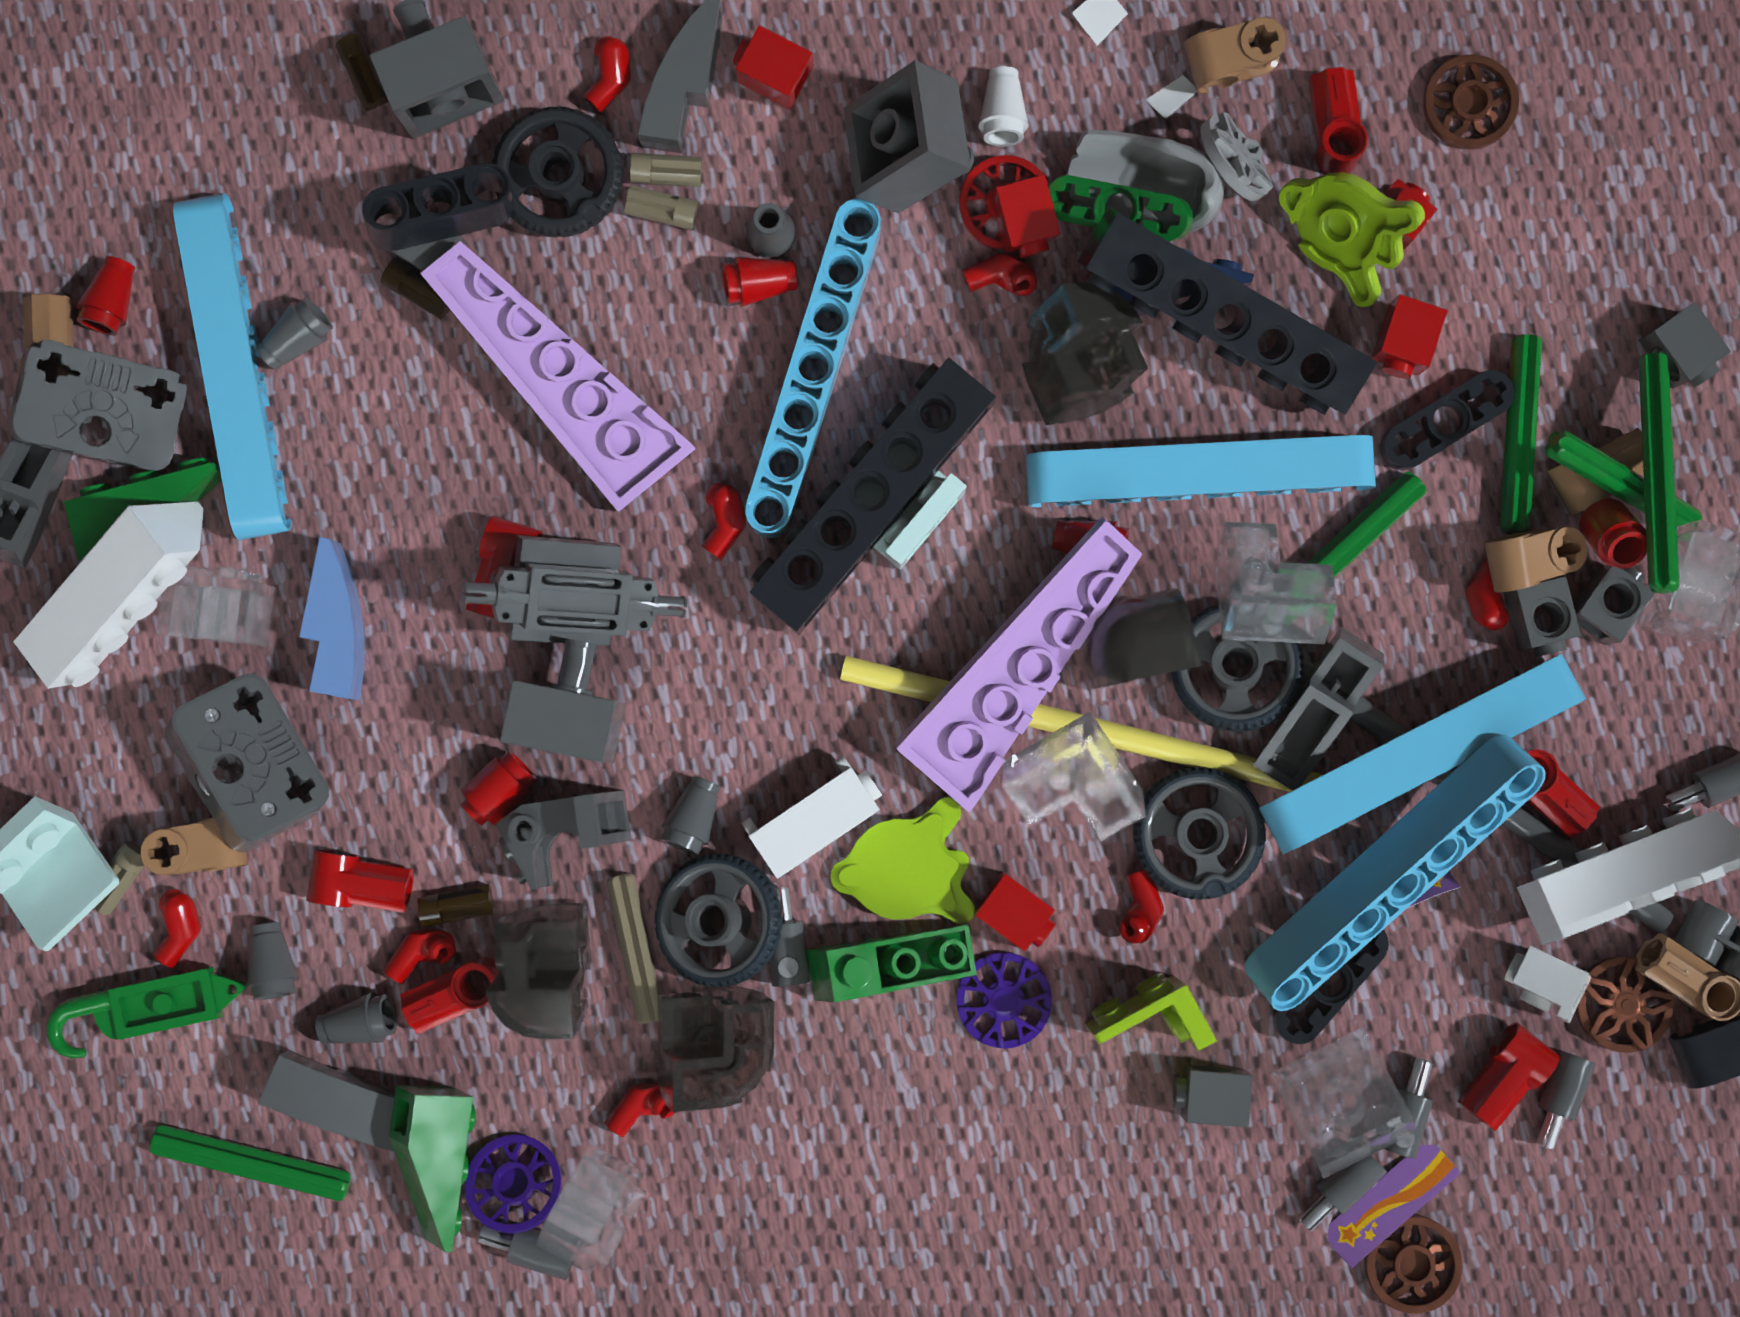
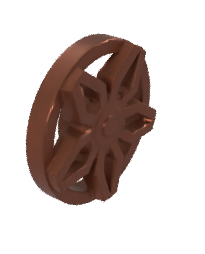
[1423,54,1519,150]
[1575,956,1674,1053]
[1364,1215,1463,1314]

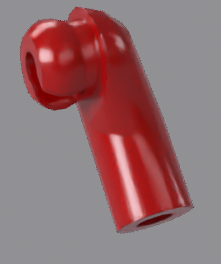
[582,36,631,113]
[961,253,1037,297]
[701,482,746,561]
[1465,557,1509,631]
[1119,869,1164,944]
[152,889,201,968]
[382,929,456,984]
[604,1082,679,1137]

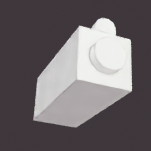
[742,755,882,879]

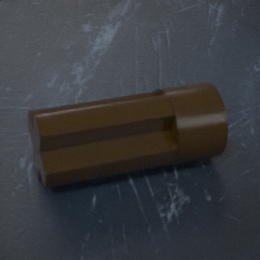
[335,34,389,111]
[380,258,450,320]
[417,885,495,927]

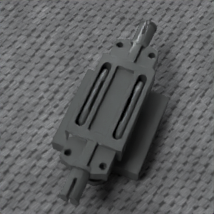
[461,535,687,646]

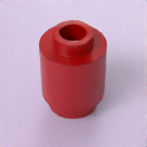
[1579,499,1647,569]
[461,750,537,826]

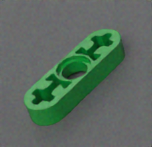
[1049,175,1193,242]

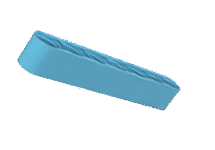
[173,193,292,541]
[745,198,881,538]
[1025,435,1376,507]
[1259,654,1587,854]
[1245,735,1546,1011]

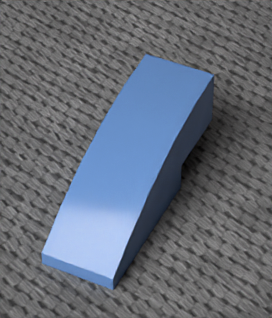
[299,537,365,700]

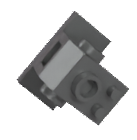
[496,790,631,890]

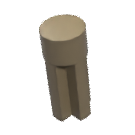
[630,153,703,187]
[624,185,700,231]
[94,841,145,916]

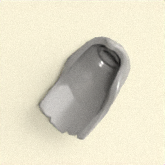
[1066,130,1225,234]

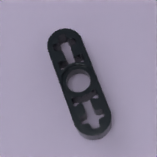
[1380,370,1515,470]
[1273,929,1389,1044]

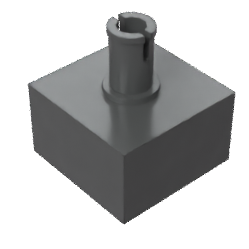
[370,0,505,139]
[844,60,974,214]
[500,639,626,763]

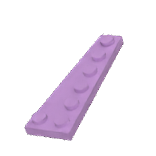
[421,241,695,512]
[893,517,1142,812]

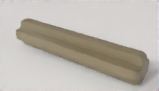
[607,873,664,1024]

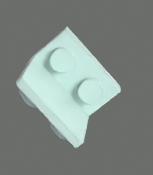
[842,431,967,570]
[0,796,119,951]

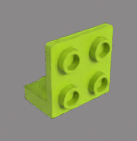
[1085,973,1217,1051]

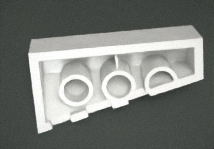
[13,501,204,689]
[1517,808,1740,945]

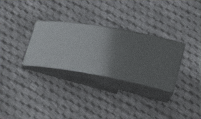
[638,0,724,153]
[0,422,83,568]
[1253,627,1384,790]
[258,1050,395,1152]

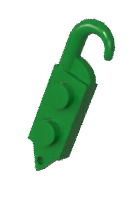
[46,967,247,1059]

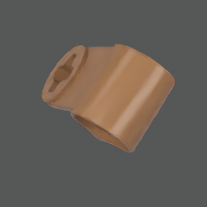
[1183,17,1286,94]
[1484,527,1587,592]
[140,818,248,875]

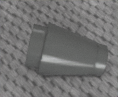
[746,203,796,257]
[256,298,333,370]
[661,776,721,855]
[247,922,299,1000]
[315,992,397,1045]

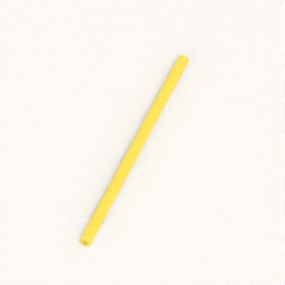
[840,655,1324,792]

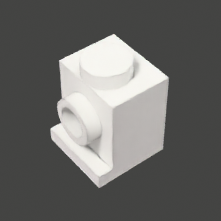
[1504,946,1591,1023]

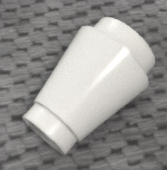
[979,66,1029,147]

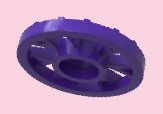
[957,952,1052,1048]
[465,1135,562,1234]

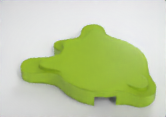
[1279,172,1425,307]
[831,797,975,925]

